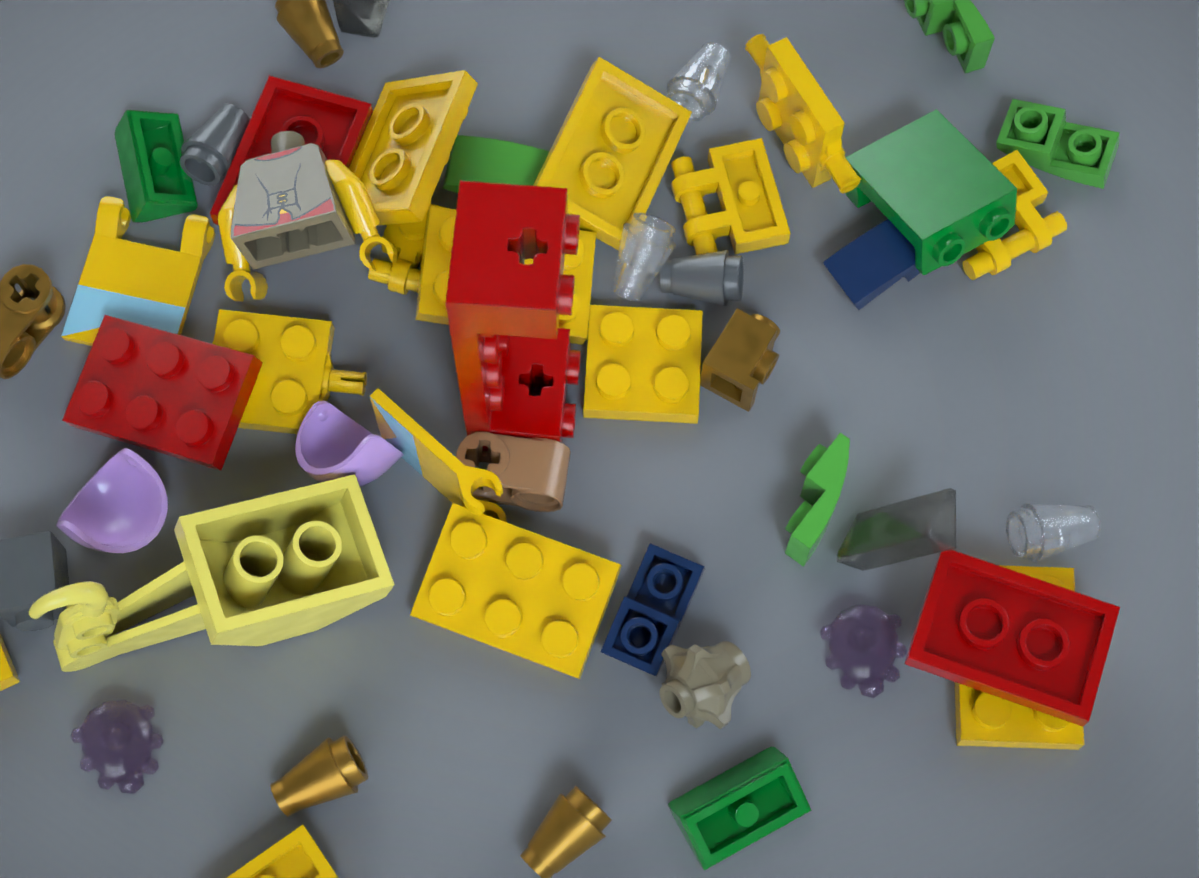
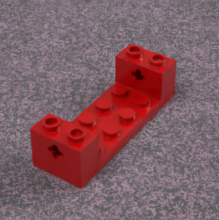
[445,181,581,451]

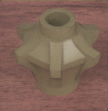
[659,641,751,729]

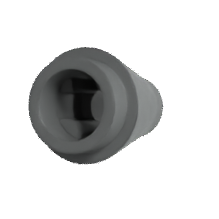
[180,104,250,186]
[660,250,744,306]

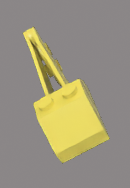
[29,474,394,672]

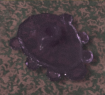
[819,605,907,698]
[70,700,164,794]

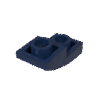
[822,219,920,310]
[600,543,705,677]

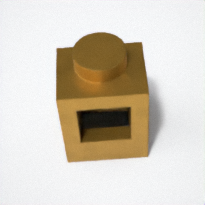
[700,308,780,412]

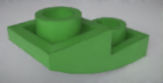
[904,0,995,73]
[996,99,1120,189]
[443,135,550,193]
[785,432,850,567]

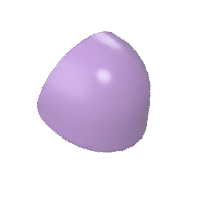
[295,400,404,486]
[56,448,168,553]

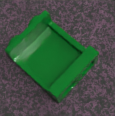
[846,109,1017,275]

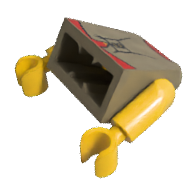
[218,131,398,302]

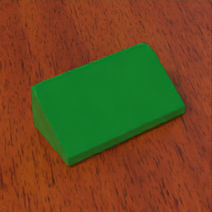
[115,110,198,223]
[668,747,811,870]

